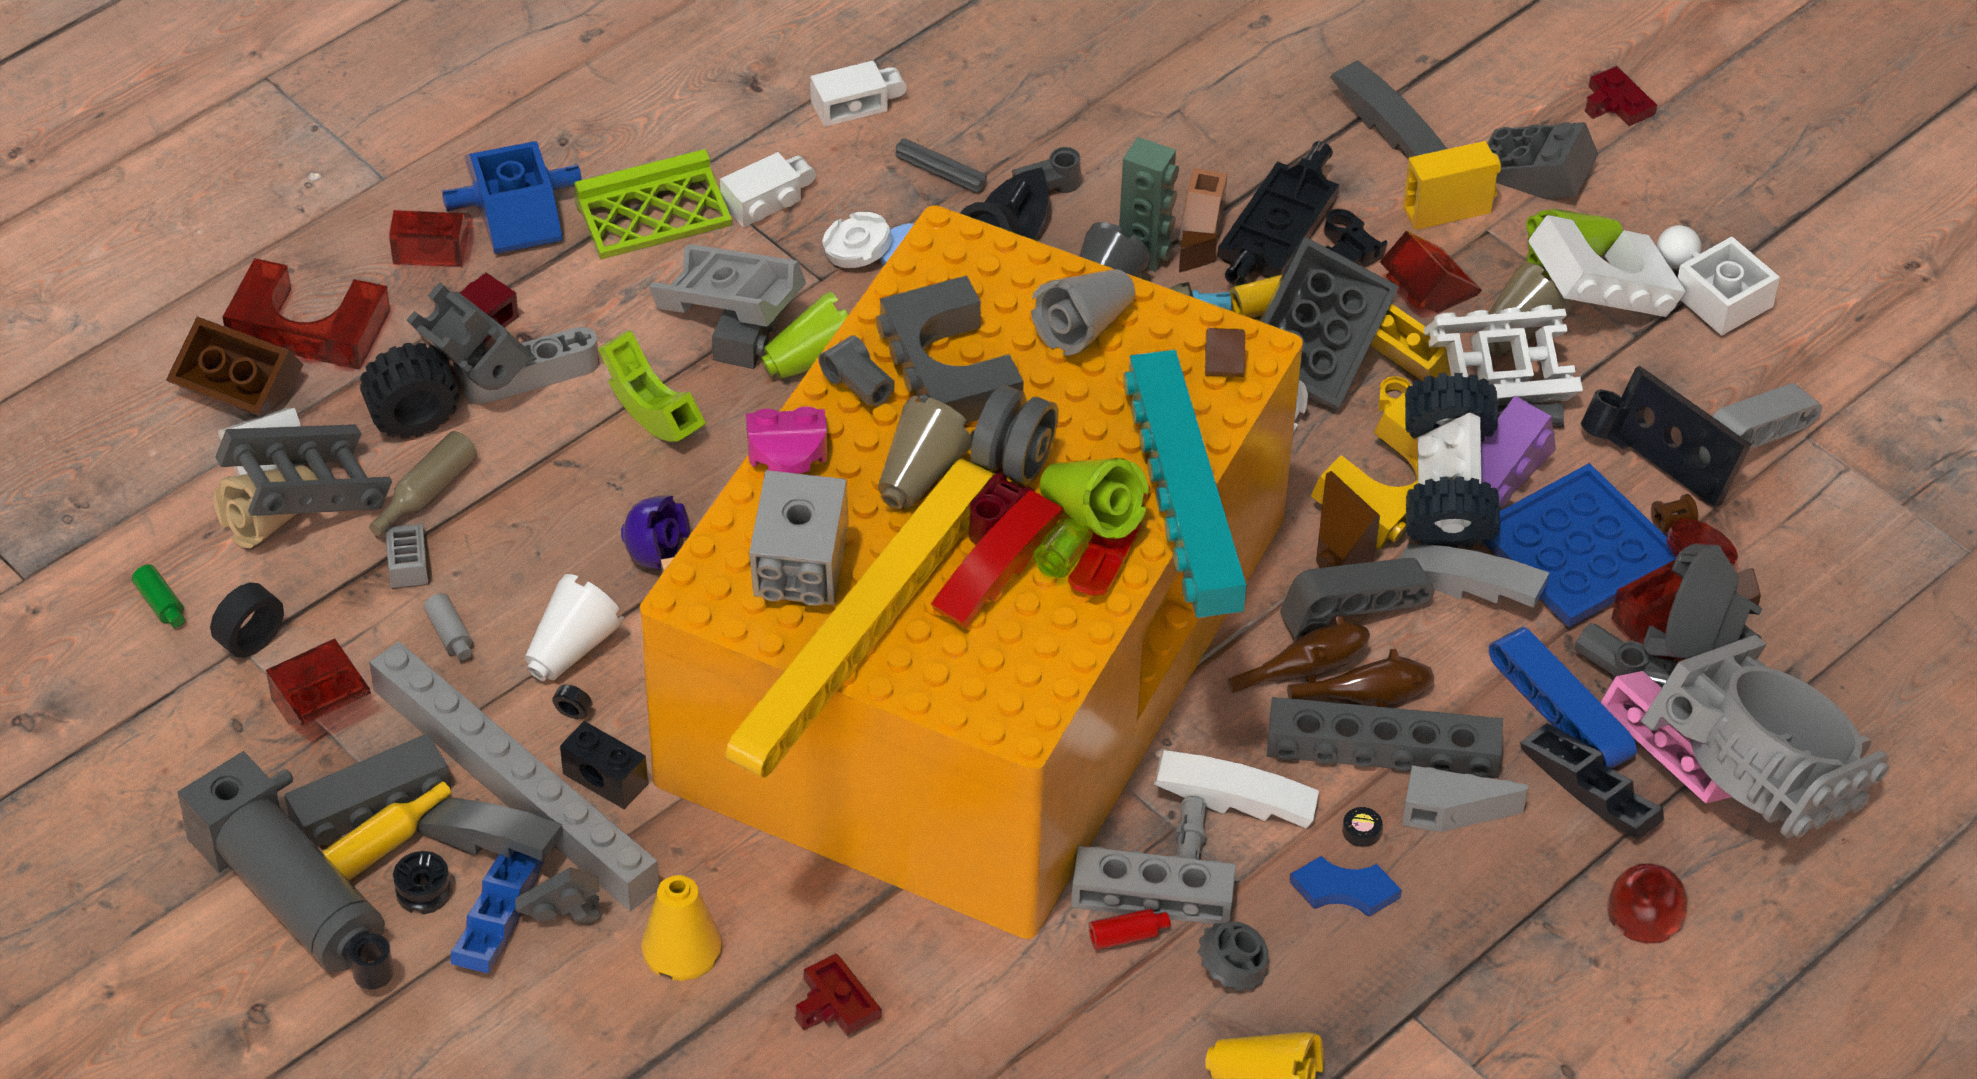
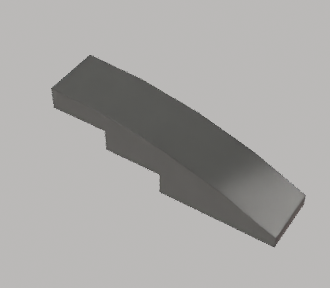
[1330,60,1447,157]
[416,798,563,861]

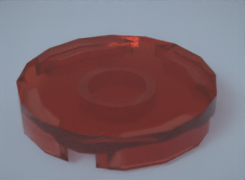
[1666,518,1738,566]

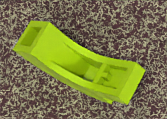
[597,331,706,442]

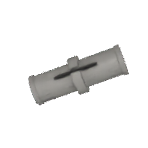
[1174,797,1206,860]

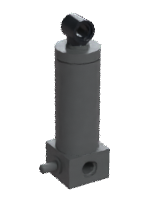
[177,751,393,990]

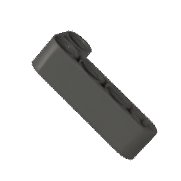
[1280,558,1435,640]

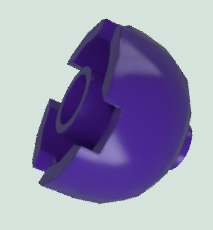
[621,496,690,570]

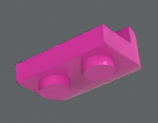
[746,406,828,474]

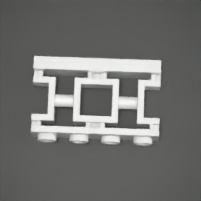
[1424,305,1583,406]

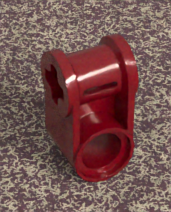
[969,472,1035,545]

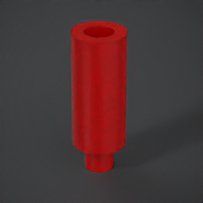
[1089,908,1171,950]

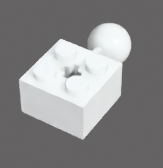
[1657,225,1780,336]

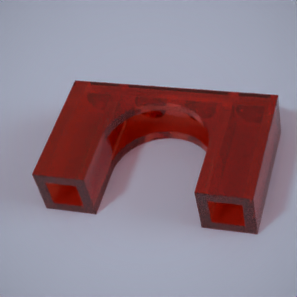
[222,258,390,370]

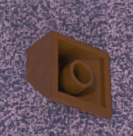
[1316,471,1380,568]

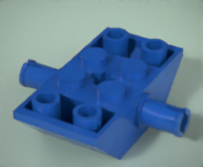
[442,141,582,254]

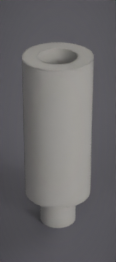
[424,593,472,660]

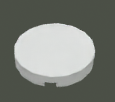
[822,212,892,268]

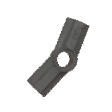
[1574,623,1678,688]

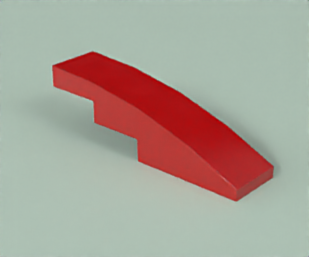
[931,490,1065,629]

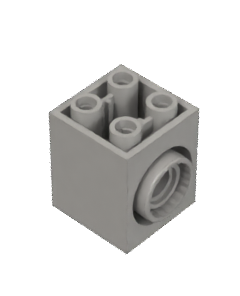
[749,470,849,606]

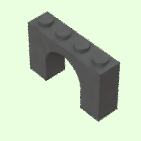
[876,276,1024,424]

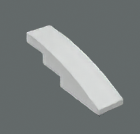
[1154,750,1319,829]

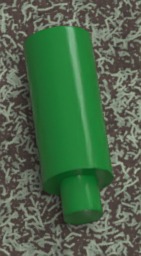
[131,564,185,628]

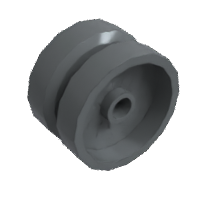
[971,385,1059,485]

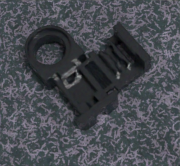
[1324,209,1388,266]

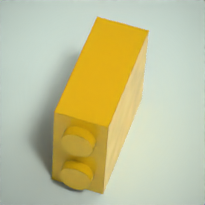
[1402,141,1501,230]

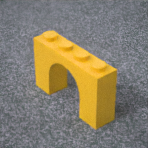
[1311,392,1418,550]

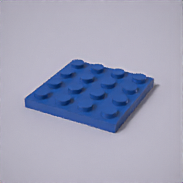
[1485,463,1681,628]

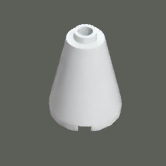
[525,574,624,681]

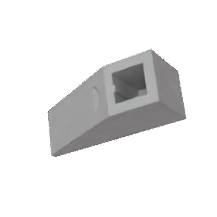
[1402,766,1528,832]

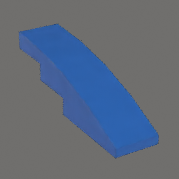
[451,851,545,974]

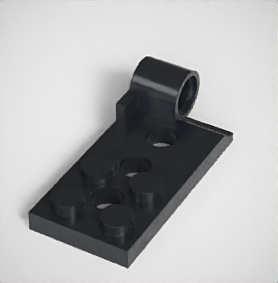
[1581,366,1752,507]

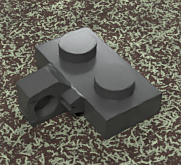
[515,867,601,923]

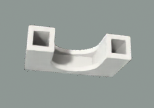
[1528,215,1686,317]

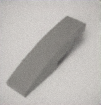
[1399,544,1549,608]

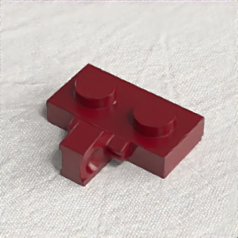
[1585,66,1657,126]
[795,953,882,1035]

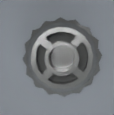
[1198,922,1269,991]

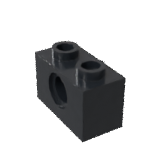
[560,721,648,810]

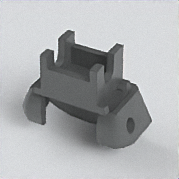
[406,282,535,390]
[1644,544,1762,659]

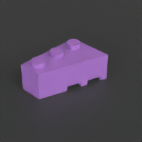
[1481,396,1556,508]

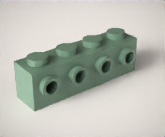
[1119,137,1179,272]

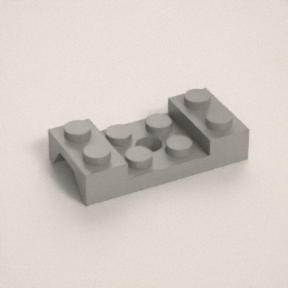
[649,244,806,327]

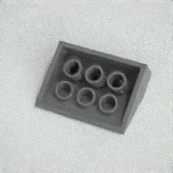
[1259,237,1399,409]

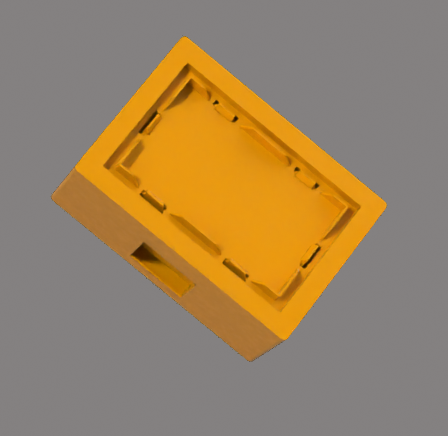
[640,205,1303,939]

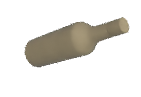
[369,431,477,536]

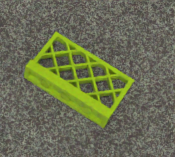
[574,149,732,260]

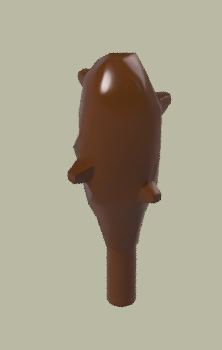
[1228,615,1370,693]
[1287,649,1434,707]

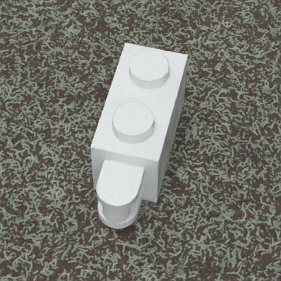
[810,60,907,127]
[720,152,816,228]

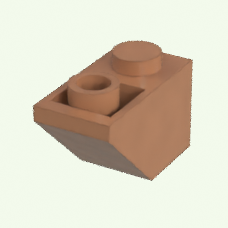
[1178,168,1227,245]

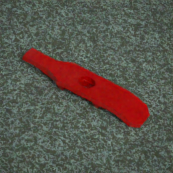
[1068,485,1150,596]

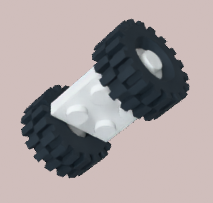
[1405,373,1500,549]

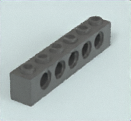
[1266,697,1503,778]

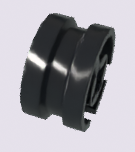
[393,851,451,915]

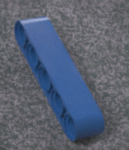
[1489,627,1637,769]

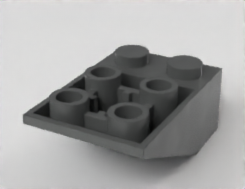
[1487,122,1599,199]

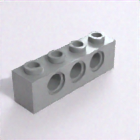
[1071,846,1236,924]

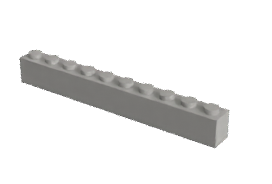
[369,641,659,912]

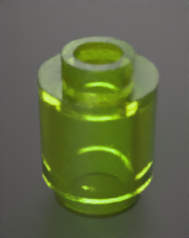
[1034,518,1089,578]

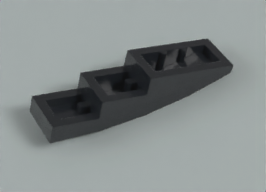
[1520,723,1664,840]

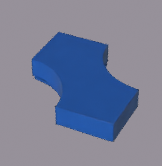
[1289,856,1402,916]

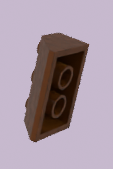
[166,316,304,417]

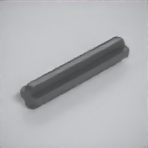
[895,138,987,193]

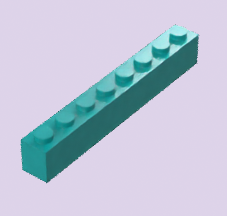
[1123,350,1246,618]

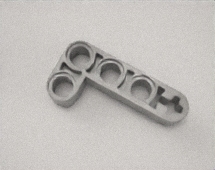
[453,327,599,404]
[1699,383,1823,465]

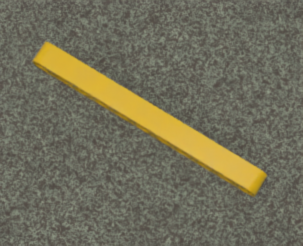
[725,458,995,778]

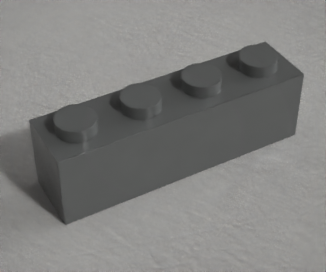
[284,733,451,847]

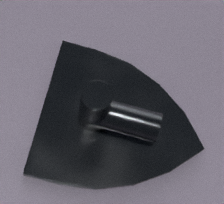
[977,167,1049,240]

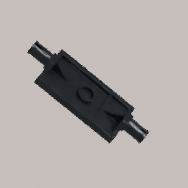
[1217,141,1339,286]

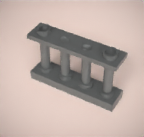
[215,424,392,516]

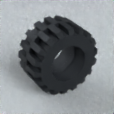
[360,343,460,438]

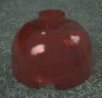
[1607,863,1688,944]

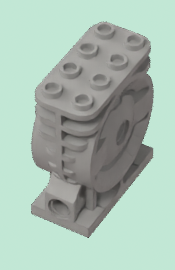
[1641,635,1890,839]

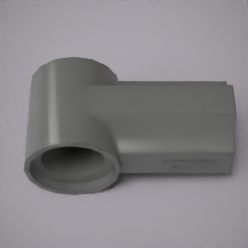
[1012,147,1081,193]
[818,335,894,408]

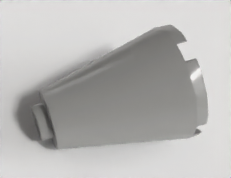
[1031,269,1135,356]

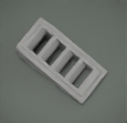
[386,524,428,588]

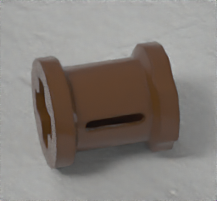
[1651,494,1699,534]

